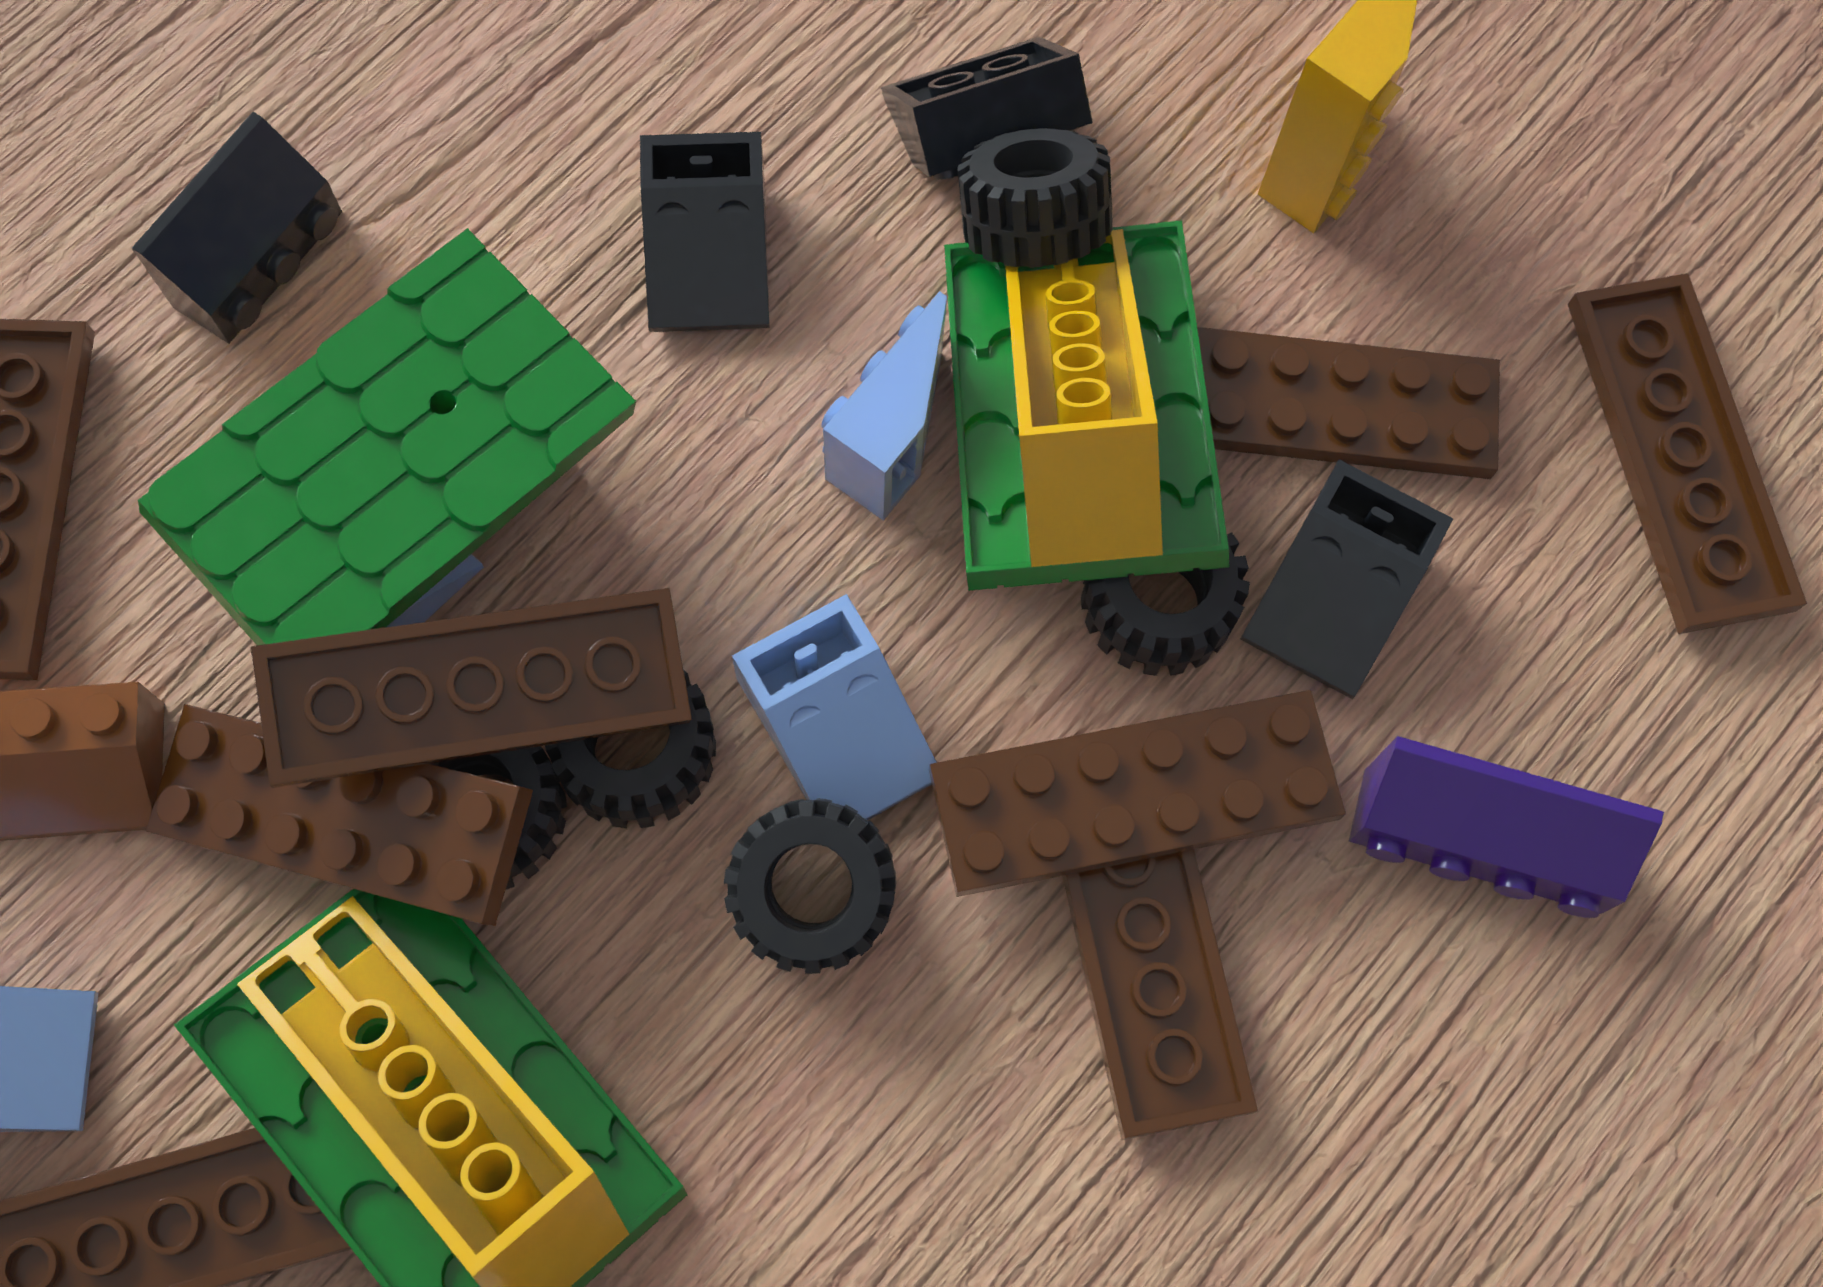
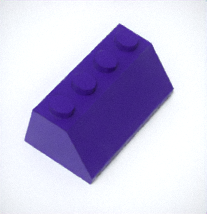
[1348,736,1664,918]

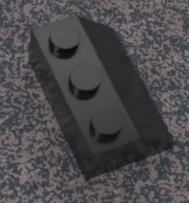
[881,36,1093,180]
[132,112,342,344]

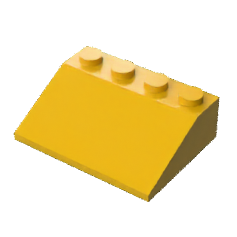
[1258,0,1417,234]

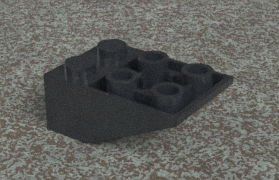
[640,132,770,332]
[1240,460,1453,699]

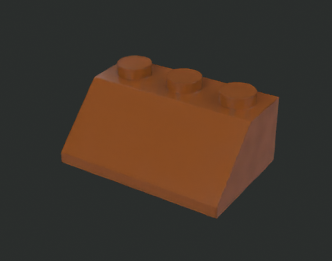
[0,682,165,841]

